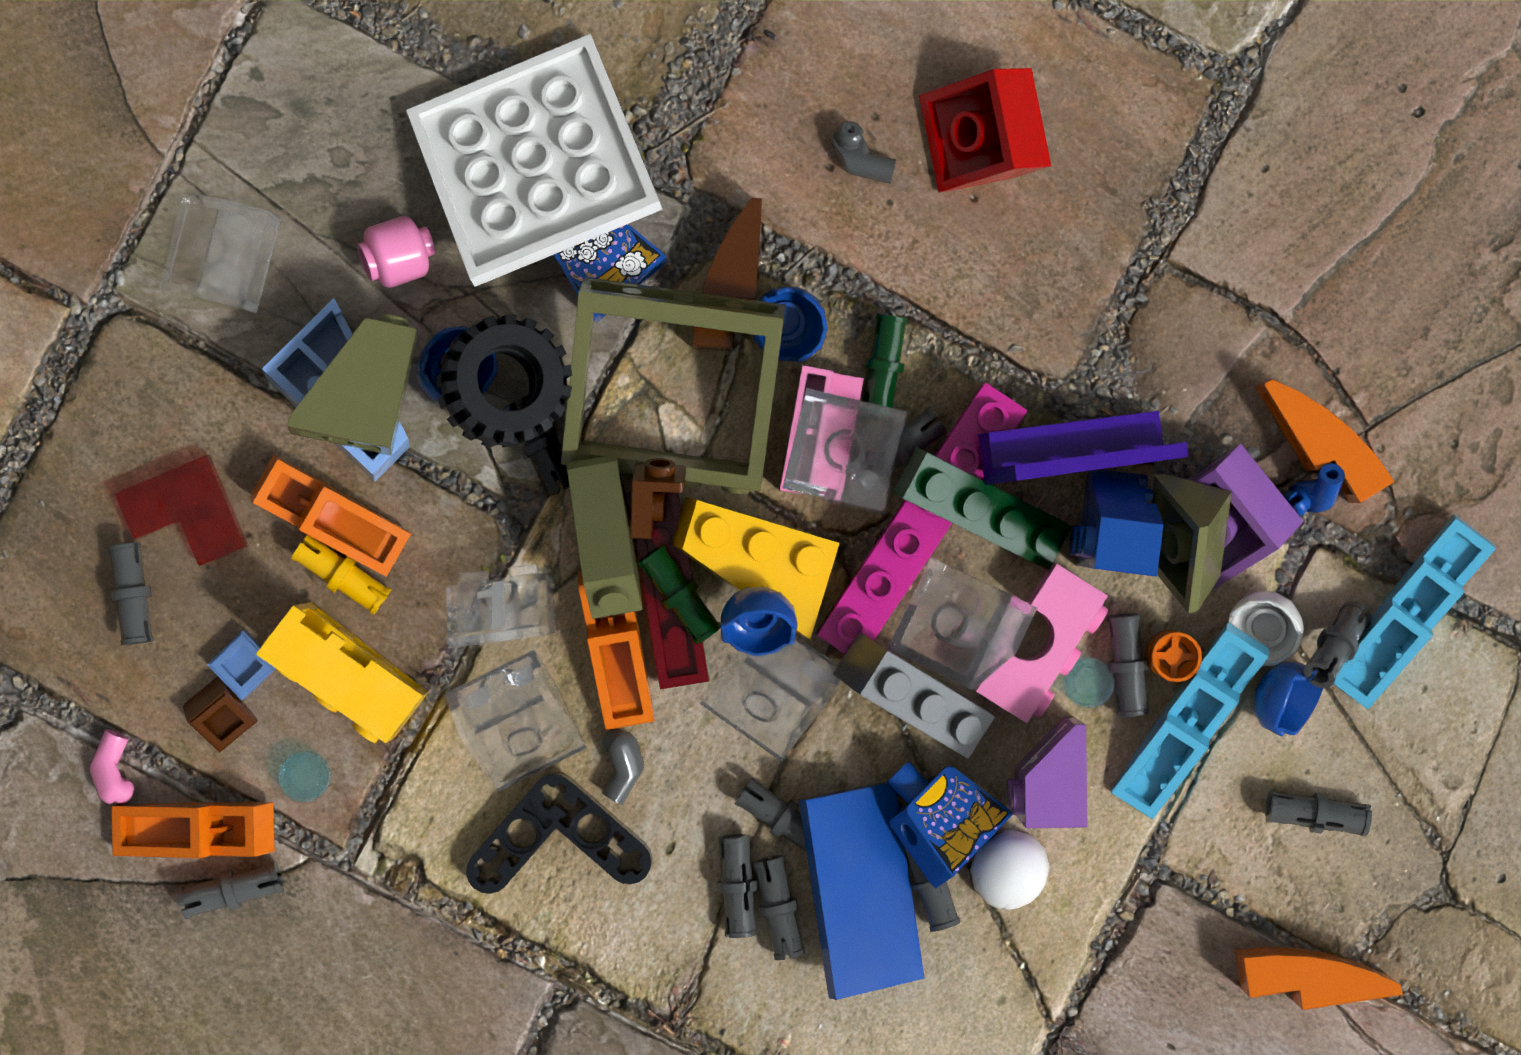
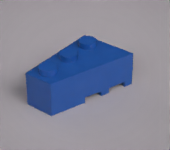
[1069,469,1164,577]

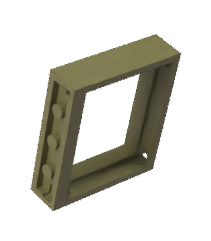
[561,277,786,495]

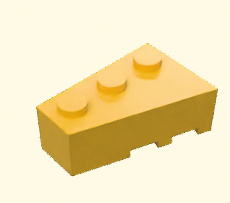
[671,497,839,640]
[256,602,429,743]

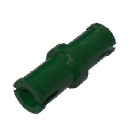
[861,314,908,417]
[637,544,721,645]

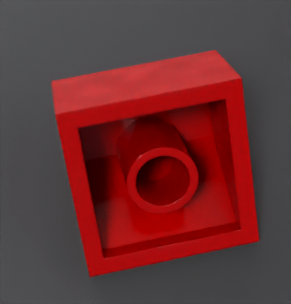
[919,68,1052,193]

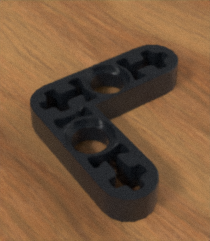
[466,772,653,894]

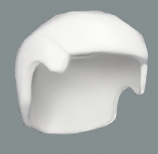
[1228,591,1304,666]
[970,829,1050,910]

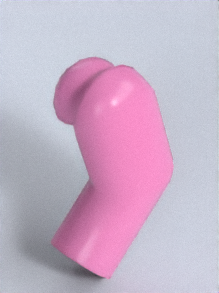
[90,729,134,805]

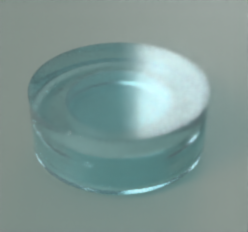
[1063,657,1115,708]
[278,751,331,802]

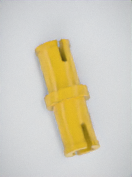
[291,535,392,616]

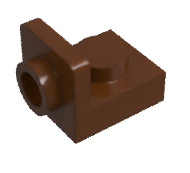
[631,458,686,539]

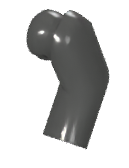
[833,121,896,184]
[602,728,644,805]

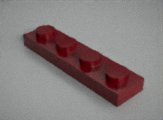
[628,492,710,689]

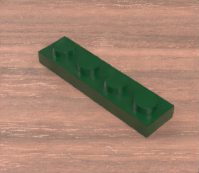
[893,447,1072,570]

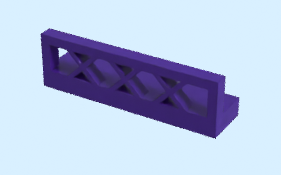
[978,411,1189,485]

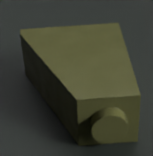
[287,314,418,455]
[566,454,643,619]

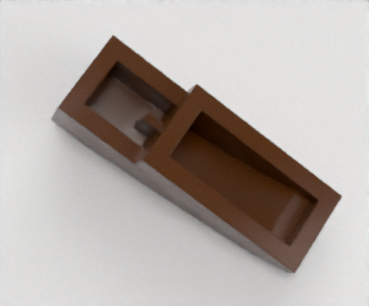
[692,198,762,351]

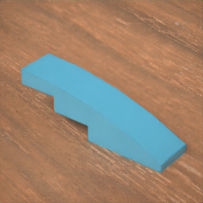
[1334,514,1496,709]
[1111,622,1270,820]

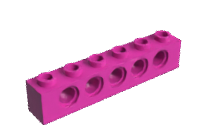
[816,382,1028,654]

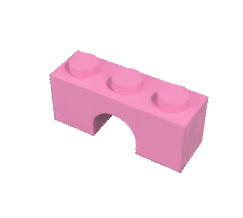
[972,563,1108,723]

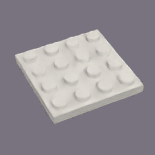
[406,34,663,287]

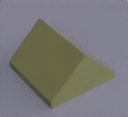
[1151,474,1232,613]

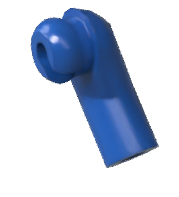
[1284,463,1345,516]

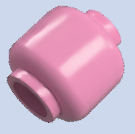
[357,216,436,288]

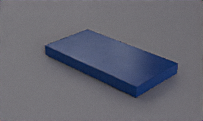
[799,782,925,1000]

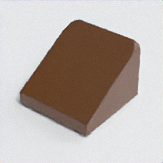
[183,676,258,753]

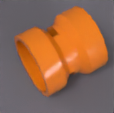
[1144,630,1202,682]

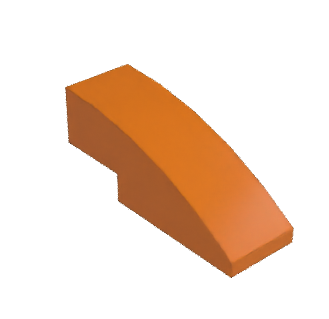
[1255,379,1395,503]
[249,454,411,577]
[578,571,655,730]
[111,802,275,858]
[1235,947,1403,1010]

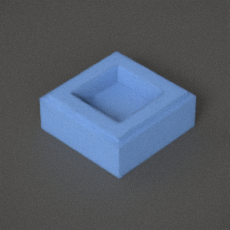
[207,630,276,700]

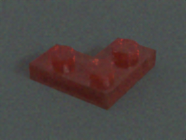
[115,455,249,566]

